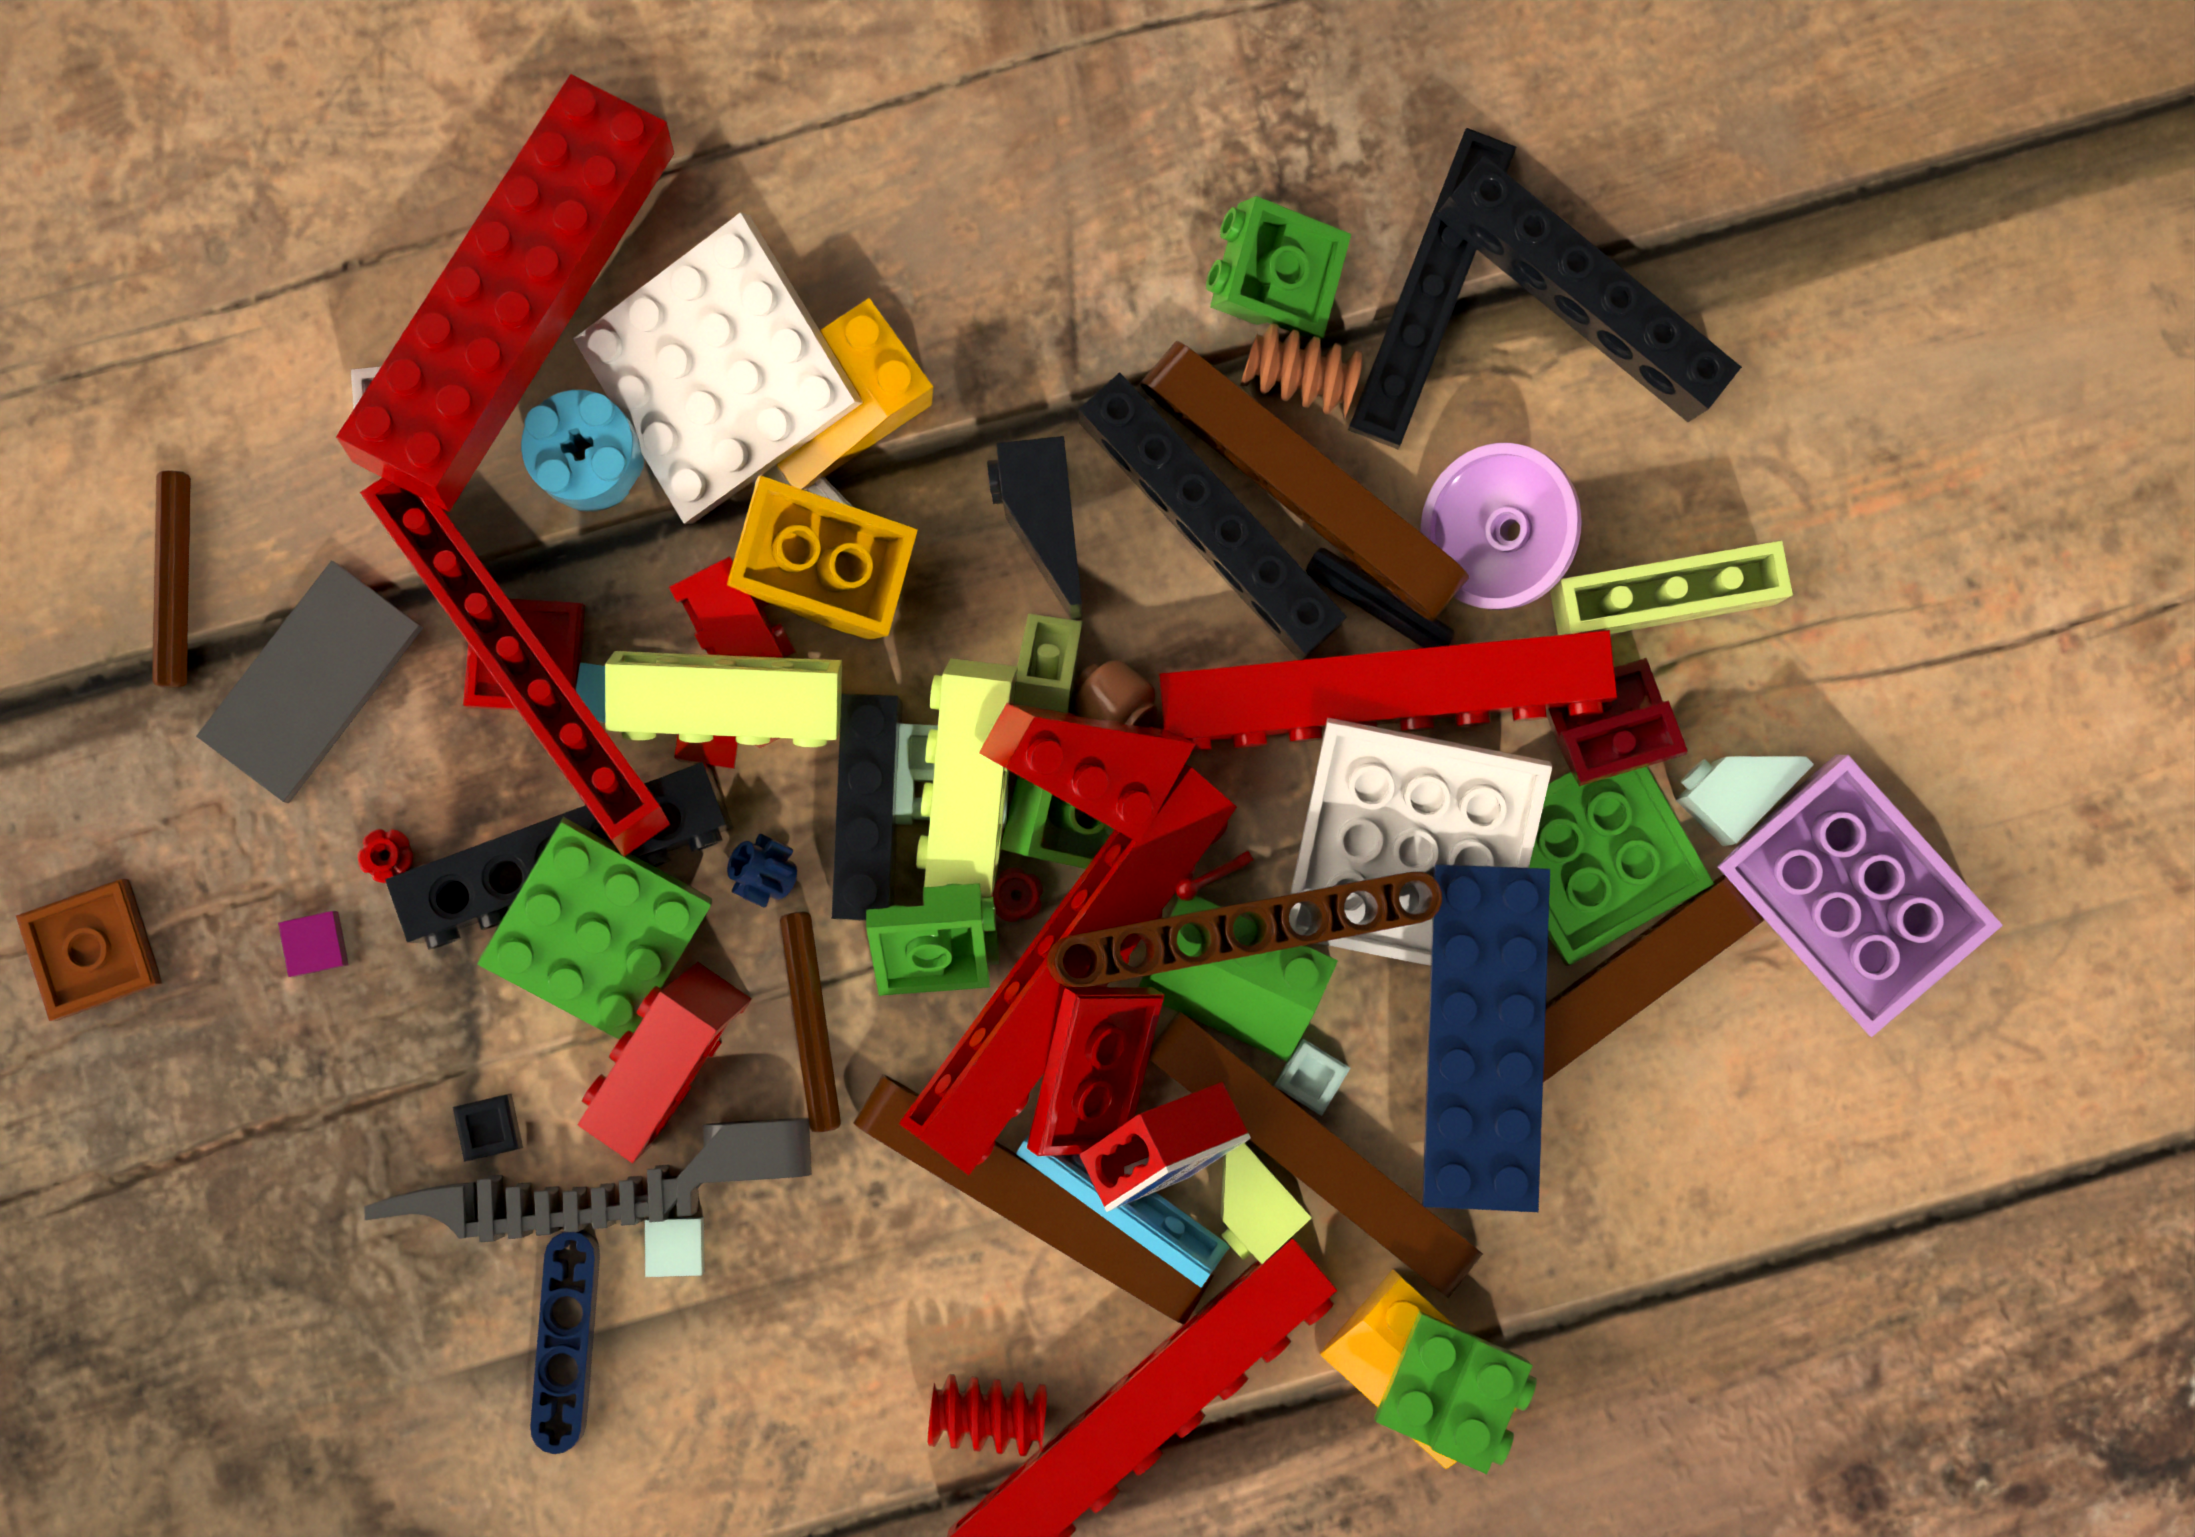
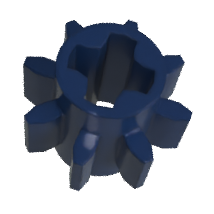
[727,834,797,908]

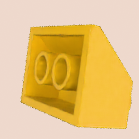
[1319,1269,1517,1469]

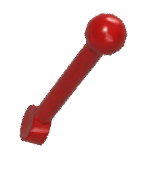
[1176,850,1254,901]

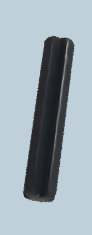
[1306,547,1455,648]

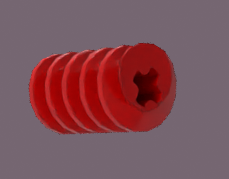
[927,1374,1048,1457]

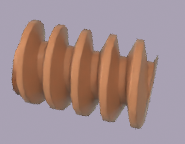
[1240,322,1363,420]

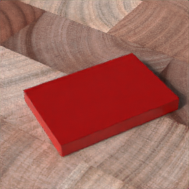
[1027,987,1165,1156]

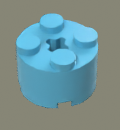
[521,390,644,512]

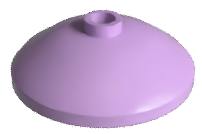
[1420,443,1582,610]

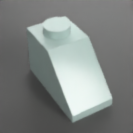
[1676,756,1814,846]

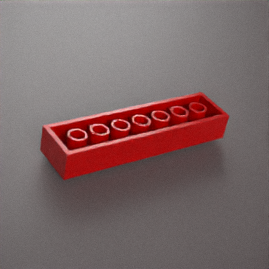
[336,74,675,512]

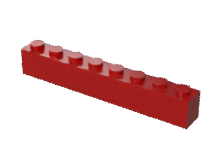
[360,478,670,857]
[1159,630,1617,752]
[898,765,1237,1176]
[947,1237,1338,1537]

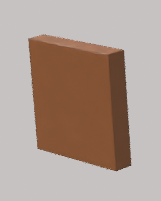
[16,879,162,1021]

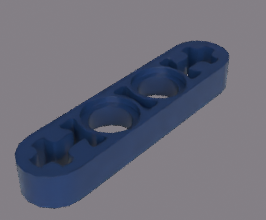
[530,1230,600,1454]

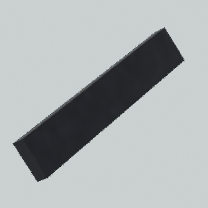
[1348,127,1517,450]

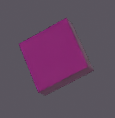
[278,911,348,977]

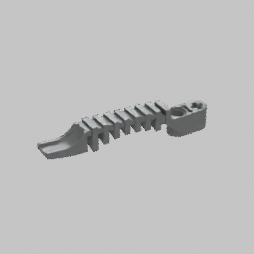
[364,1118,812,1242]

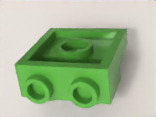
[1206,196,1351,339]
[866,883,1000,996]
[1374,1311,1537,1474]

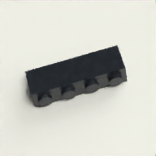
[831,694,903,921]

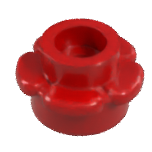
[358,829,413,883]
[991,867,1043,922]

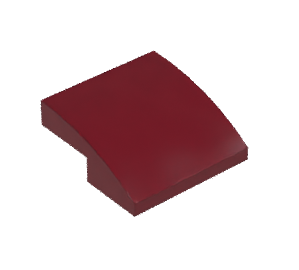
[1546,658,1688,786]

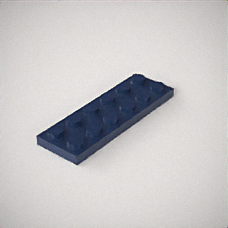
[1422,864,1550,1212]

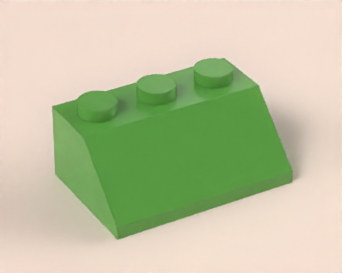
[1138,896,1338,1062]

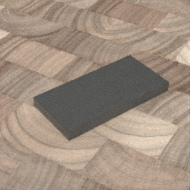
[196,560,424,803]

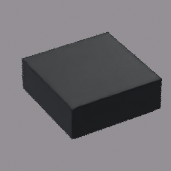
[453,1093,523,1162]

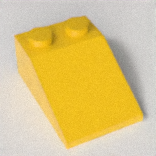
[776,298,933,490]
[727,475,918,640]

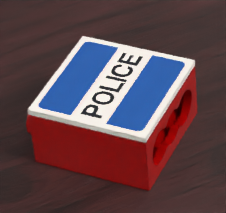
[1079,1082,1251,1212]

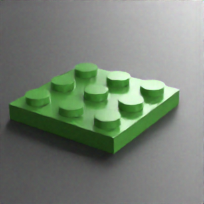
[1529,766,1714,966]
[477,817,712,1040]

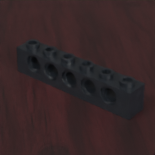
[1435,155,1742,422]
[1079,372,1347,660]
[385,762,734,950]

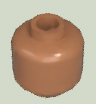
[1074,660,1157,728]

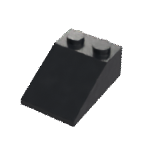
[987,436,1083,620]

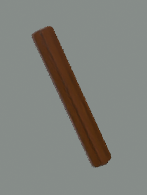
[152,470,191,688]
[780,911,841,1133]

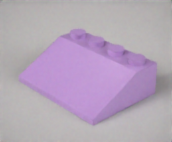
[1717,754,2003,1037]

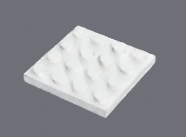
[573,213,863,524]
[1289,718,1552,966]

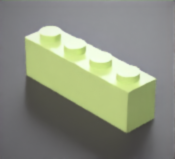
[1550,541,1793,635]
[605,651,842,747]
[916,658,1018,897]

